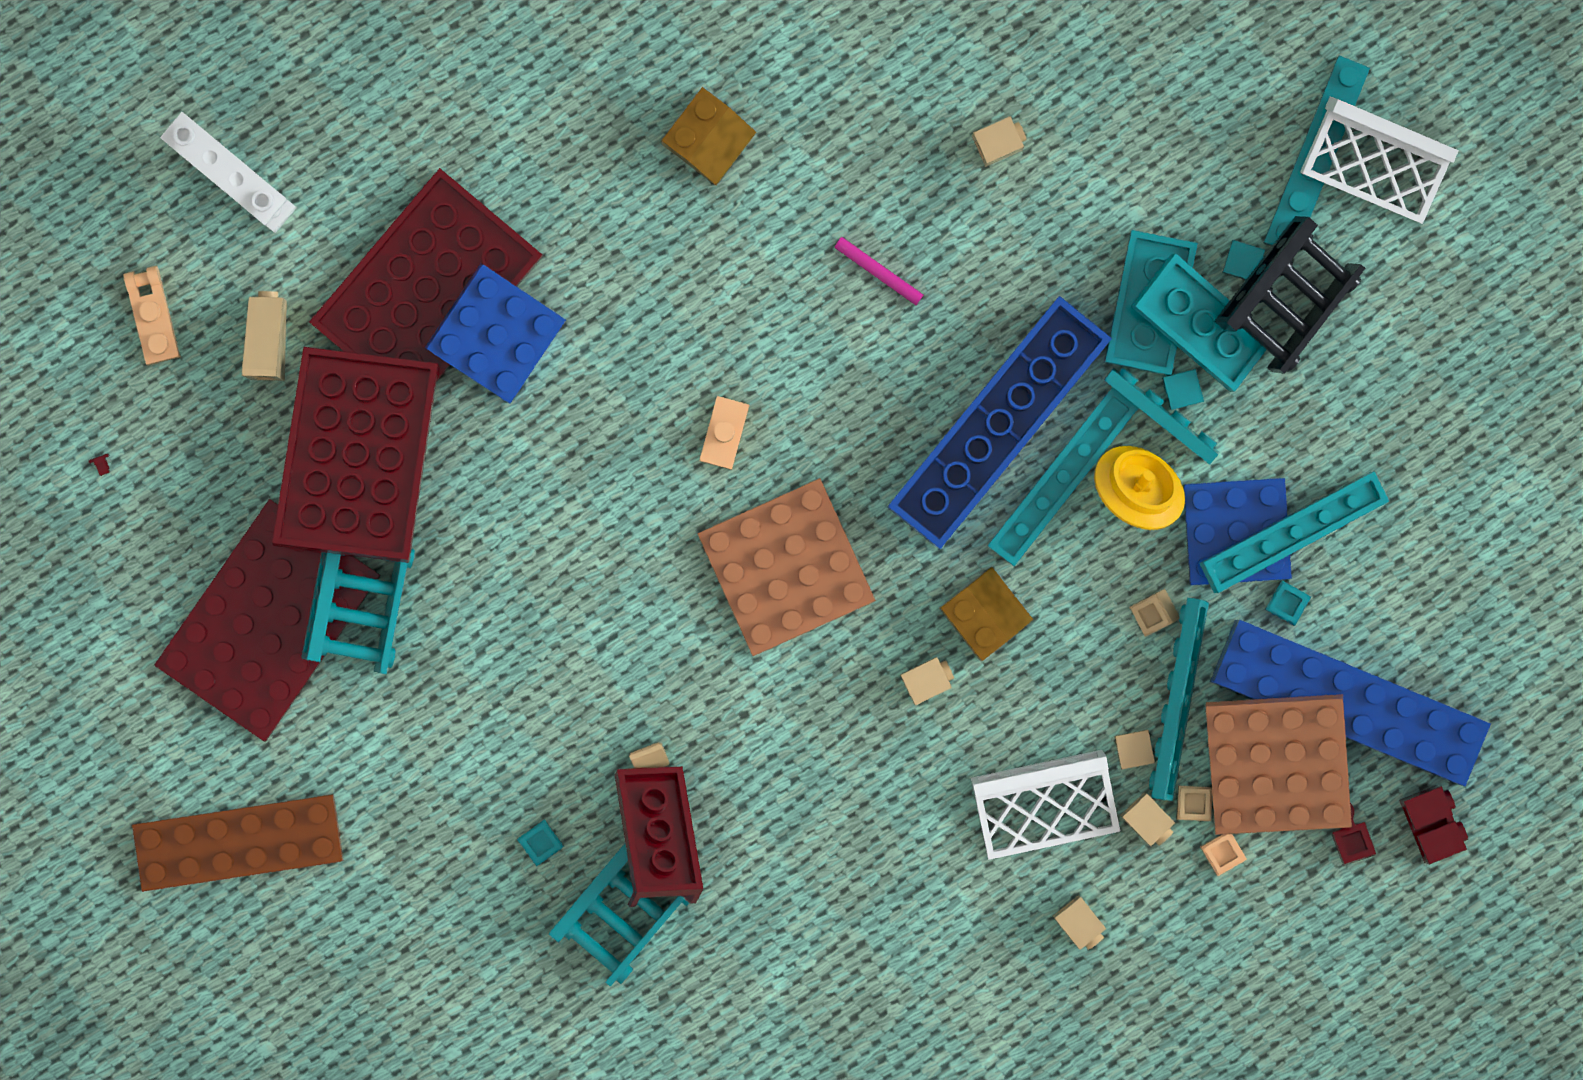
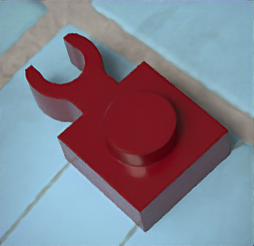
[1332,803,1376,866]

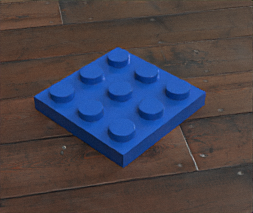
[425,263,566,404]
[1183,478,1292,585]

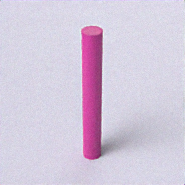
[834,237,924,306]

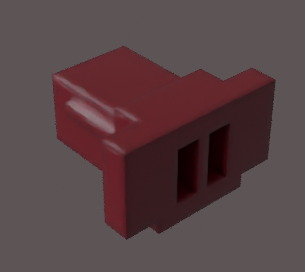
[88,453,110,476]

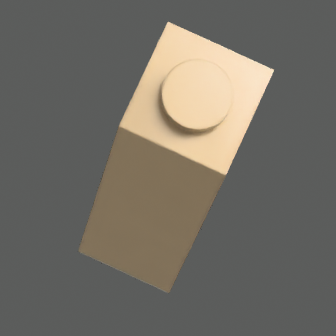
[242,291,287,381]

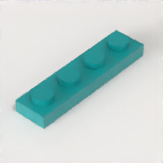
[1104,367,1219,465]

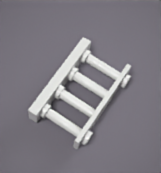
[160,112,297,233]

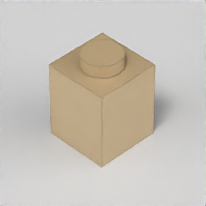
[972,116,1027,167]
[900,657,954,705]
[1120,792,1175,846]
[1053,895,1106,950]

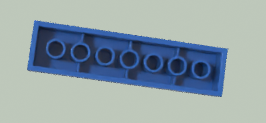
[887,296,1112,550]
[1210,620,1491,786]

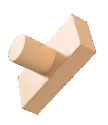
[699,396,750,470]

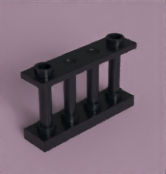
[1214,216,1366,374]

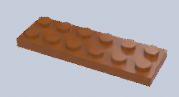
[132,794,344,892]

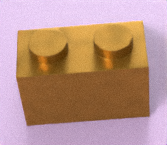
[661,87,757,185]
[939,567,1033,661]

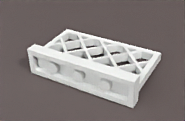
[1300,96,1459,224]
[971,750,1120,860]

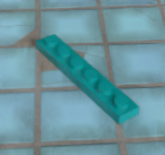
[1263,55,1370,247]
[987,387,1139,567]
[1199,471,1389,593]
[1149,597,1209,801]

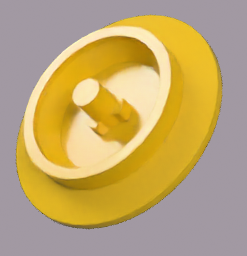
[1094,446,1185,530]

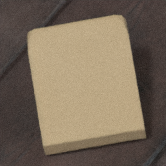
[1130,589,1179,637]
[629,742,669,768]

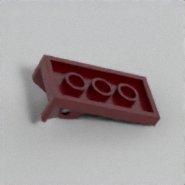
[614,766,703,907]

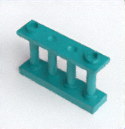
[301,548,415,674]
[549,844,689,987]

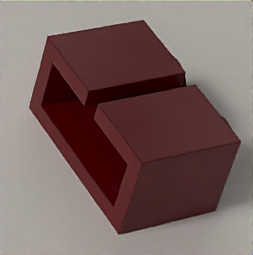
[1399,785,1468,865]

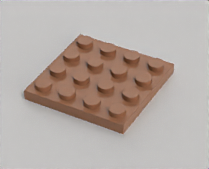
[697,478,876,656]
[1206,694,1352,835]

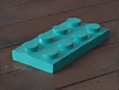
[1104,230,1198,376]
[1131,254,1266,392]

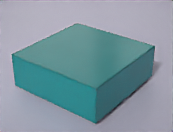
[1222,240,1265,280]
[1162,369,1204,410]
[1265,580,1311,626]
[517,819,564,867]

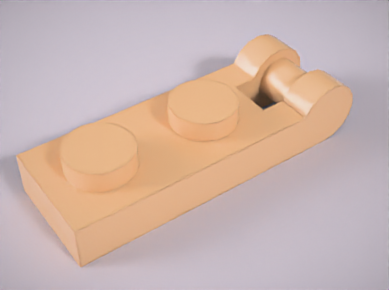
[123,265,180,365]

